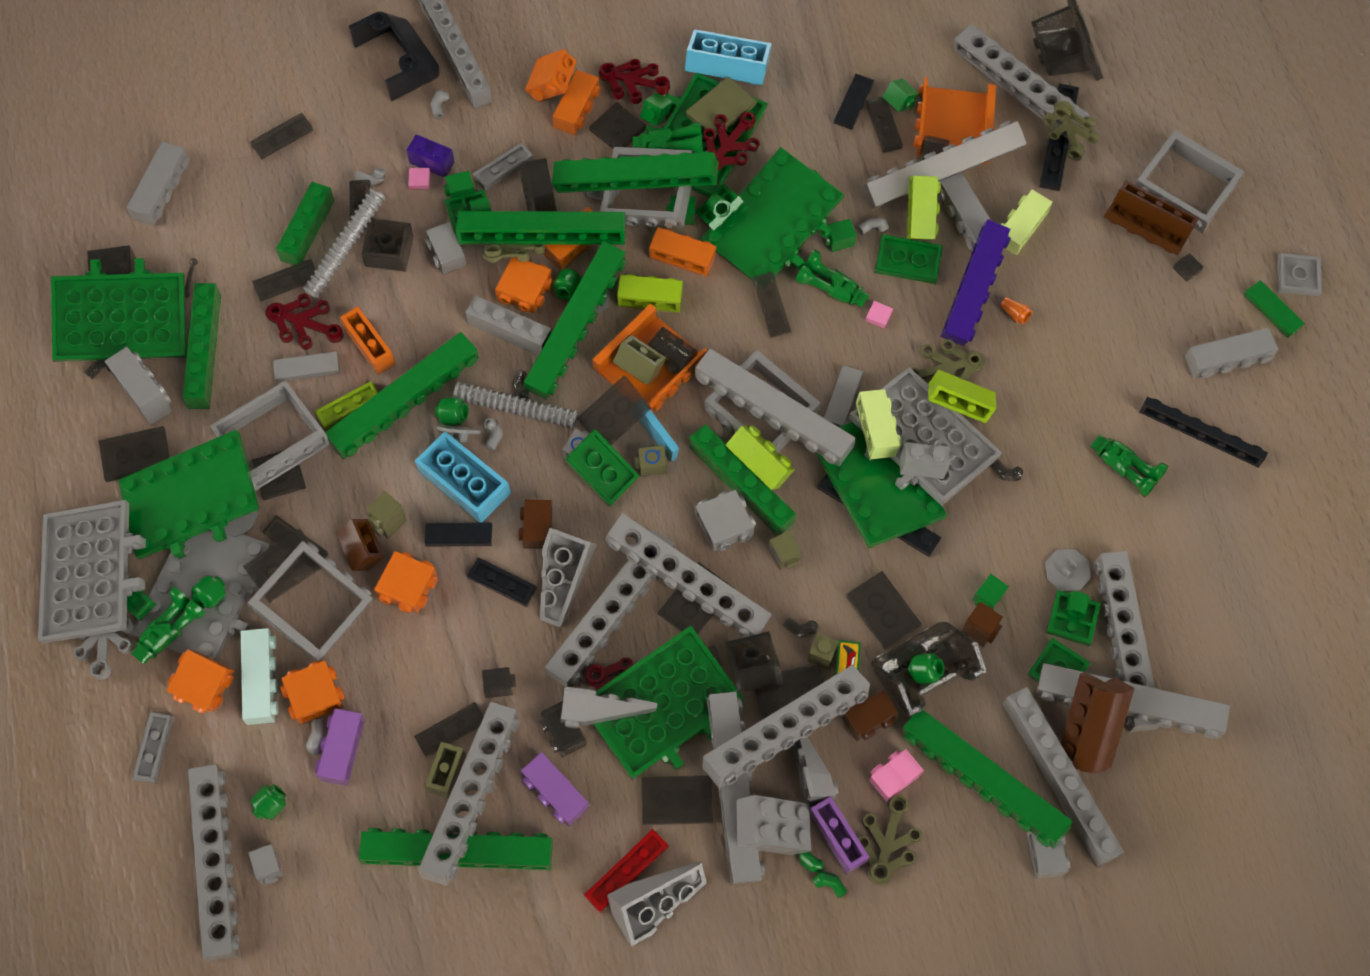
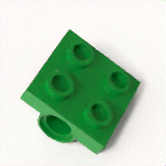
[695,184,744,231]
[445,190,491,238]
[1046,590,1101,646]

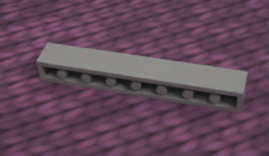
[864,120,1027,209]
[695,348,855,467]
[1036,663,1230,739]
[1003,687,1124,868]
[707,692,765,885]

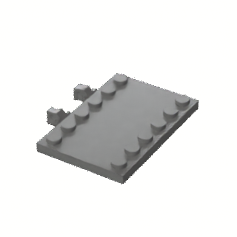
[848,367,1002,506]
[38,500,146,644]
[129,531,272,661]

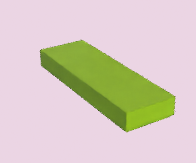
[314,381,378,431]

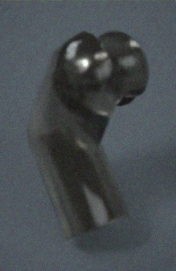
[84,360,111,379]
[512,370,529,400]
[990,459,1024,482]
[783,617,818,638]

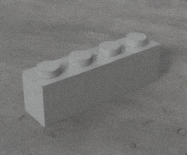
[126,142,189,226]
[937,172,990,251]
[466,295,551,355]
[1185,328,1279,378]

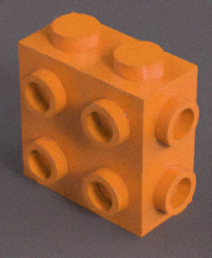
[525,49,577,102]
[495,257,554,314]
[374,551,438,614]
[166,649,234,714]
[280,660,345,725]

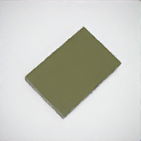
[686,76,757,140]

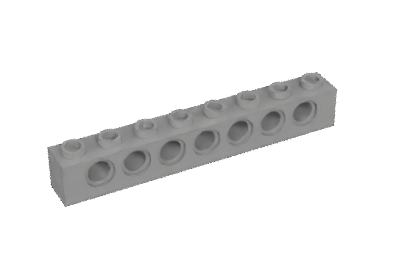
[417,0,492,109]
[954,24,1090,140]
[605,513,772,640]
[545,529,675,687]
[1094,551,1159,732]
[703,665,870,789]
[419,702,520,887]
[188,764,240,962]

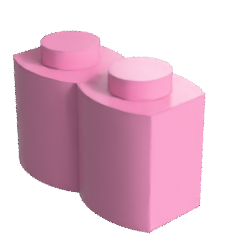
[869,749,924,802]

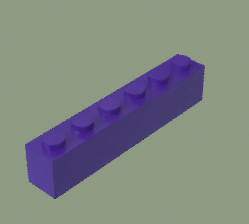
[940,219,1011,346]

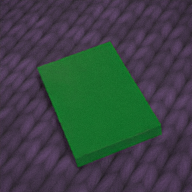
[875,234,943,284]
[563,429,640,507]

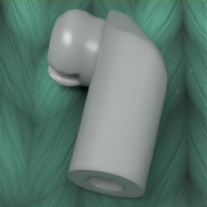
[430,90,449,119]
[354,167,386,186]
[857,218,889,235]
[484,418,503,451]
[306,719,324,755]

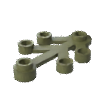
[1043,101,1099,161]
[483,244,545,262]
[911,339,985,381]
[858,795,922,885]

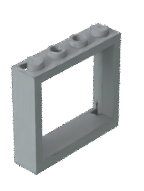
[1135,130,1245,233]
[600,147,693,228]
[704,350,821,452]
[210,381,330,491]
[248,541,373,661]

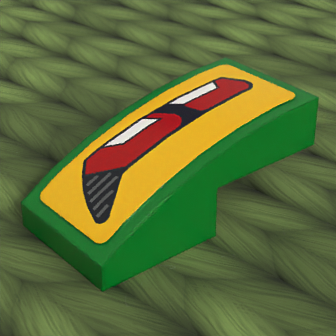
[835,640,861,675]

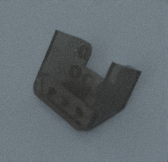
[871,622,987,715]

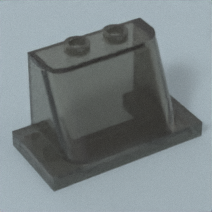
[1031,0,1104,81]

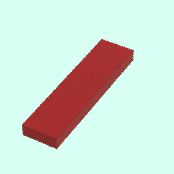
[584,829,669,913]

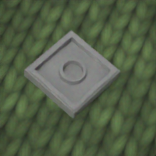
[1277,253,1322,297]

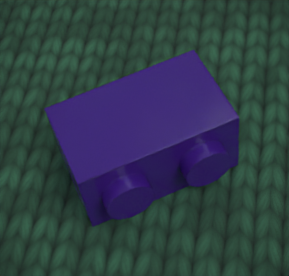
[406,134,455,178]

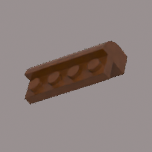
[1104,180,1199,256]
[1061,672,1135,773]

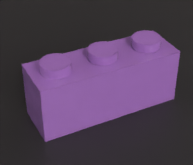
[315,708,365,786]
[521,752,589,827]
[810,796,869,874]

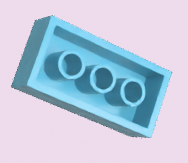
[685,29,772,85]
[415,432,511,523]

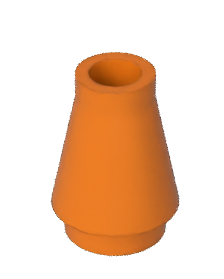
[1000,297,1032,324]

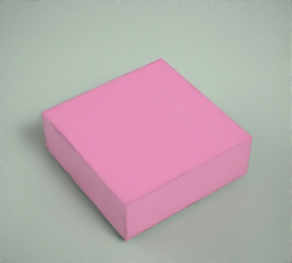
[408,168,430,189]
[865,301,893,329]

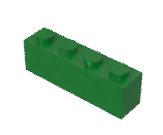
[276,181,335,268]

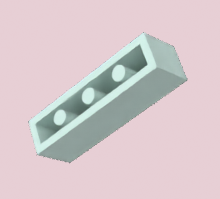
[241,628,278,725]

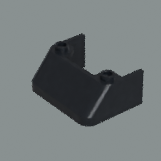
[348,12,440,102]

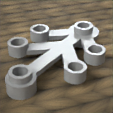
[73,618,134,680]

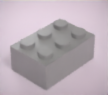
[105,347,173,425]
[737,795,811,855]

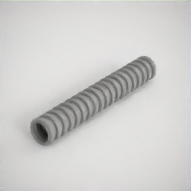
[303,188,386,299]
[453,381,579,429]

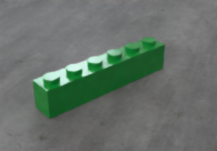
[182,283,221,409]
[689,424,796,536]

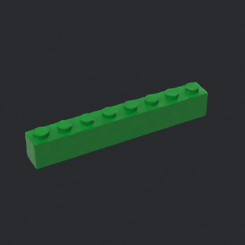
[552,151,719,193]
[456,211,626,245]
[524,241,627,400]
[325,332,479,460]
[902,708,1073,849]
[359,828,553,870]

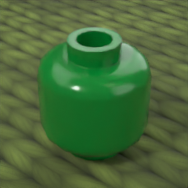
[552,269,582,300]
[435,397,469,426]
[191,575,226,609]
[908,653,944,684]
[251,784,286,820]

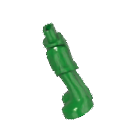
[633,122,703,153]
[795,249,870,308]
[1090,435,1169,498]
[131,586,206,665]

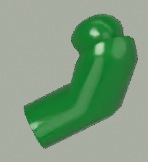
[799,851,824,873]
[813,871,848,899]

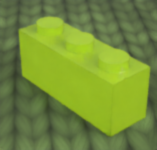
[907,176,941,240]
[617,274,683,313]
[928,369,996,423]
[726,425,795,490]

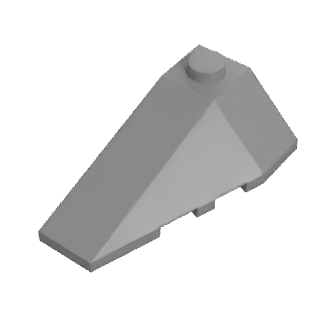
[540,528,596,627]
[561,687,657,728]
[788,726,838,807]
[607,862,707,946]

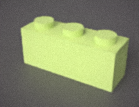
[1001,190,1053,255]
[856,389,902,459]

